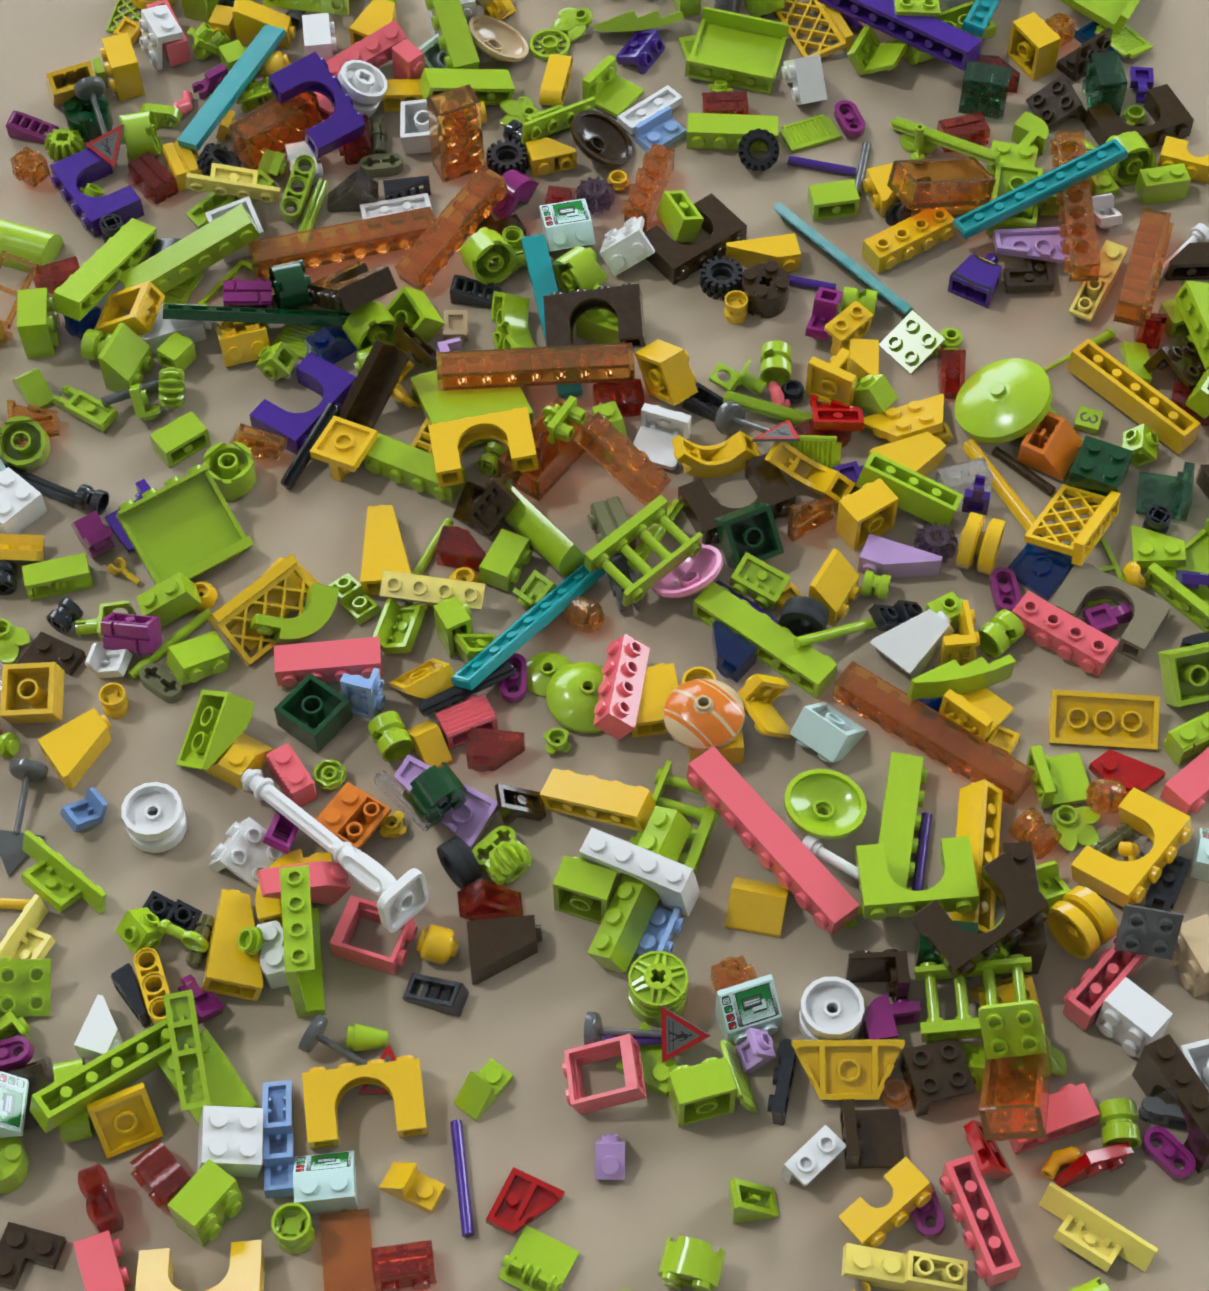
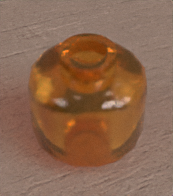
[565,596,605,634]
[1086,779,1127,814]

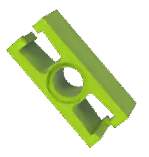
[22,552,94,601]

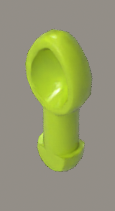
[158,919,209,953]

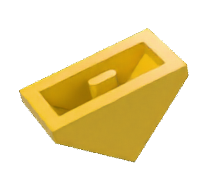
[407,720,453,769]

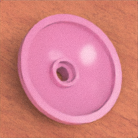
[651,545,723,598]

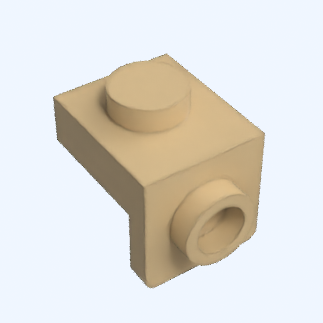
[443,310,468,343]

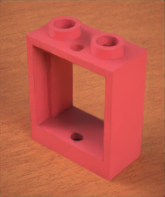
[330,895,418,975]
[562,1034,647,1115]

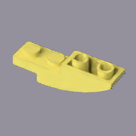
[1068,240,1128,322]
[841,1243,968,1291]

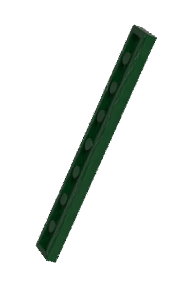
[163,304,352,326]

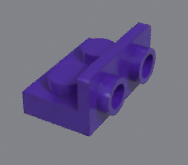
[616,30,665,74]

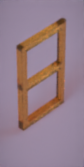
[0,251,39,329]

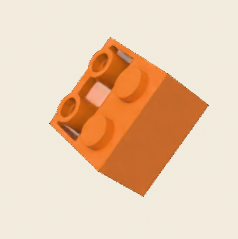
[1017,411,1083,481]
[316,782,392,849]

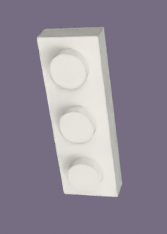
[617,85,683,135]
[360,193,433,228]

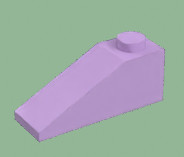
[857,533,943,579]

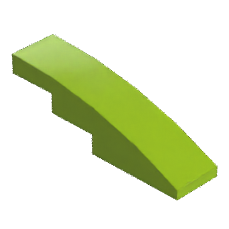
[592,10,684,32]
[185,169,277,229]
[907,654,1016,699]
[163,989,211,1111]

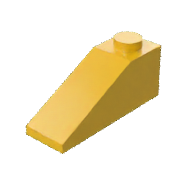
[725,233,801,272]

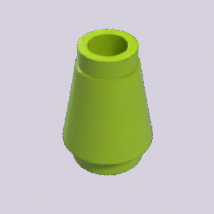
[346,1023,388,1052]

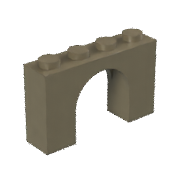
[1050,563,1172,664]

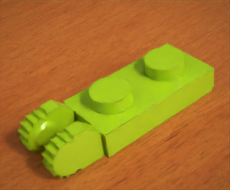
[51,385,119,432]

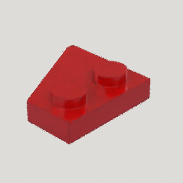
[810,395,864,432]
[1088,749,1166,802]
[963,1120,1013,1181]
[1054,1142,1134,1188]
[486,1167,565,1236]

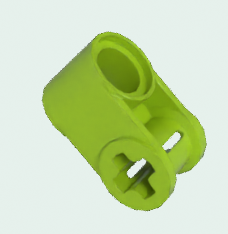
[502,226,527,272]

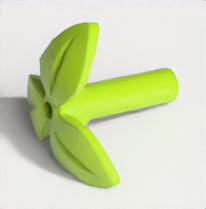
[900,123,938,163]

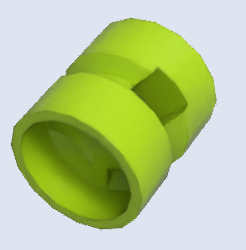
[841,286,878,321]
[81,329,113,362]
[760,340,792,386]
[978,609,1025,658]
[367,711,414,762]
[1097,1098,1142,1150]
[271,1202,315,1255]

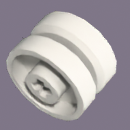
[338,60,387,119]
[121,782,187,853]
[799,976,865,1040]

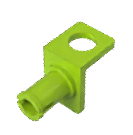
[709,359,767,396]
[75,601,137,642]

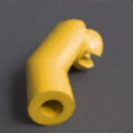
[1041,1146,1083,1180]

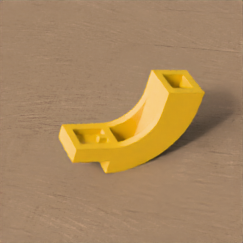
[671,431,760,478]
[764,442,856,504]
[255,849,333,927]

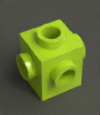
[256,341,299,382]
[1121,424,1159,468]
[115,907,164,954]

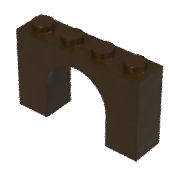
[1084,84,1194,148]
[644,193,747,285]
[309,262,398,313]
[543,283,646,359]
[678,453,796,545]
[998,842,1048,976]
[912,852,1049,979]
[1132,1034,1209,1174]

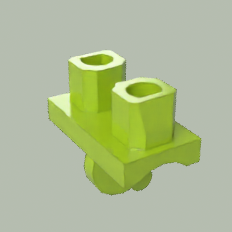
[187,22,230,60]
[542,395,587,444]

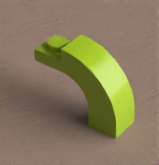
[250,583,339,644]

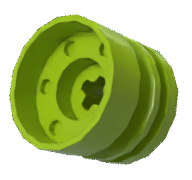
[628,951,688,1026]

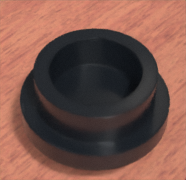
[781,380,805,403]

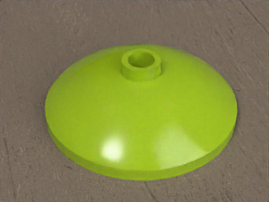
[546,662,604,734]
[784,769,867,839]

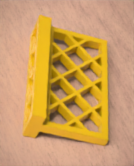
[774,0,854,59]
[1024,484,1121,566]
[207,553,313,666]

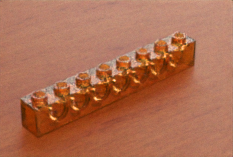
[1050,129,1100,282]

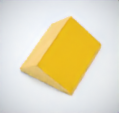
[725,876,789,938]

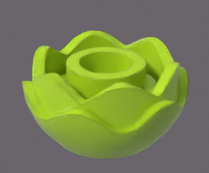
[313,759,347,791]

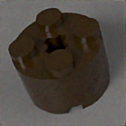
[741,261,790,318]

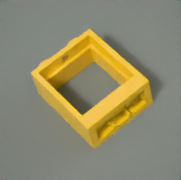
[94,281,165,336]

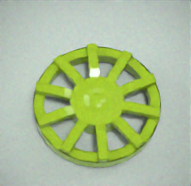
[529,29,570,62]

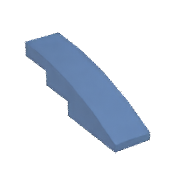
[262,1080,295,1198]

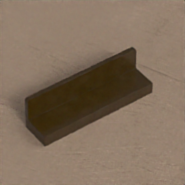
[337,339,410,429]

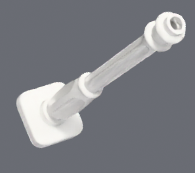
[241,769,430,933]

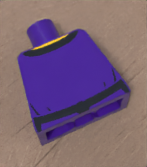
[948,253,1002,309]

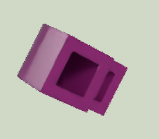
[487,170,539,218]
[805,287,843,341]
[71,511,116,558]
[863,994,921,1039]

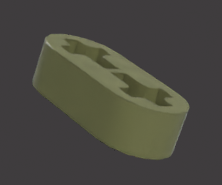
[360,153,403,178]
[139,663,184,703]

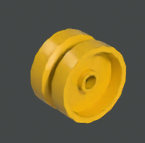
[956,512,1006,575]
[1045,886,1118,960]

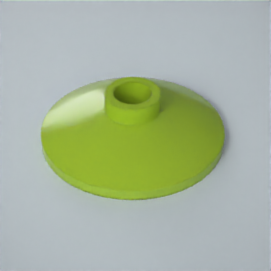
[527,652,571,698]

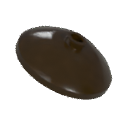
[571,110,632,167]

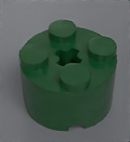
[63,95,113,143]
[269,259,313,310]
[403,762,467,826]

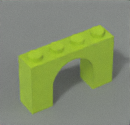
[856,836,979,920]

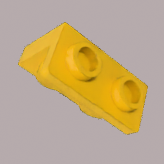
[824,301,873,356]
[0,533,45,561]

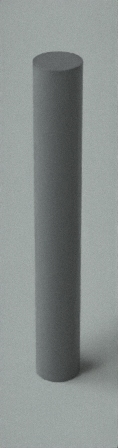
[855,142,871,197]
[101,379,159,407]

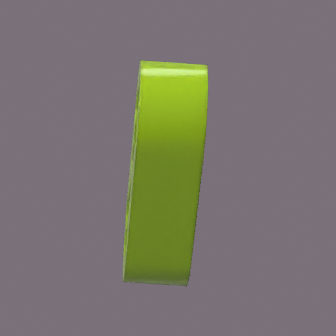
[139,103,182,128]
[472,825,516,871]

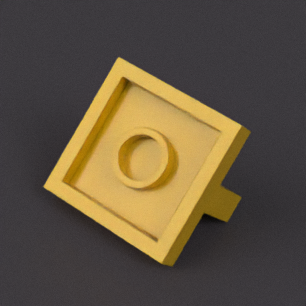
[805,348,856,406]
[310,416,379,482]
[86,1082,163,1159]

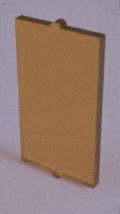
[319,1208,376,1291]

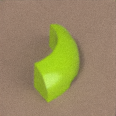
[491,291,545,371]

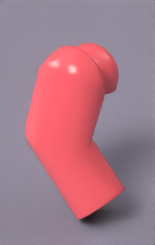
[173,90,193,116]
[767,381,791,408]

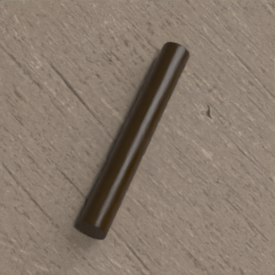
[991,446,1056,496]

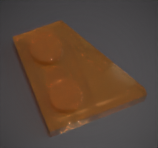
[7,400,60,441]
[228,423,288,460]
[787,497,835,542]

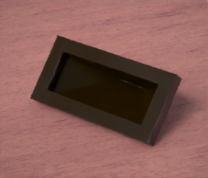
[452,481,486,526]

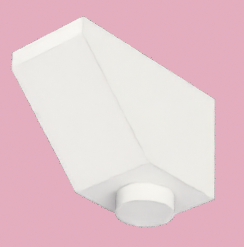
[74,994,123,1061]

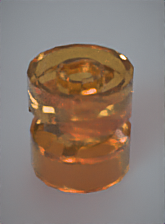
[1009,807,1062,860]

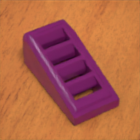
[6,111,59,144]
[262,811,299,854]

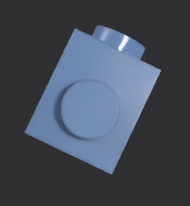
[60,787,108,832]

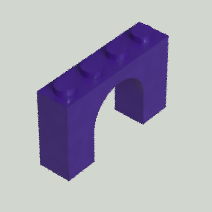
[268,51,366,159]
[50,148,144,238]
[249,352,357,455]

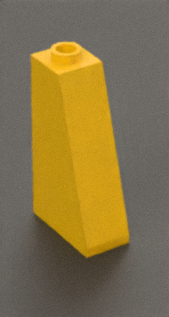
[360,505,412,596]
[201,889,263,1002]

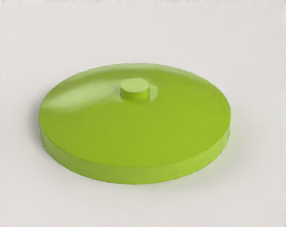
[955,358,1053,444]

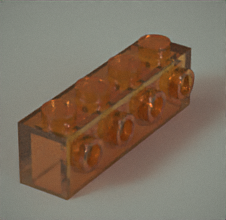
[621,144,675,232]
[574,412,671,506]

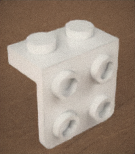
[139,4,183,70]
[599,216,655,276]
[629,403,691,470]
[209,817,290,890]

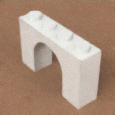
[579,827,700,917]

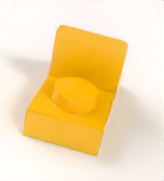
[379,1162,446,1215]

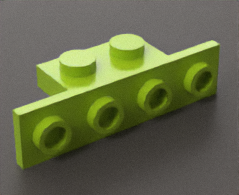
[521,97,596,145]
[21,830,107,914]

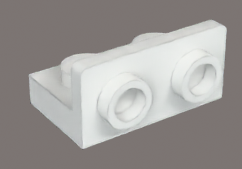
[780,1125,846,1186]

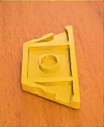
[863,394,945,442]
[791,1039,905,1100]

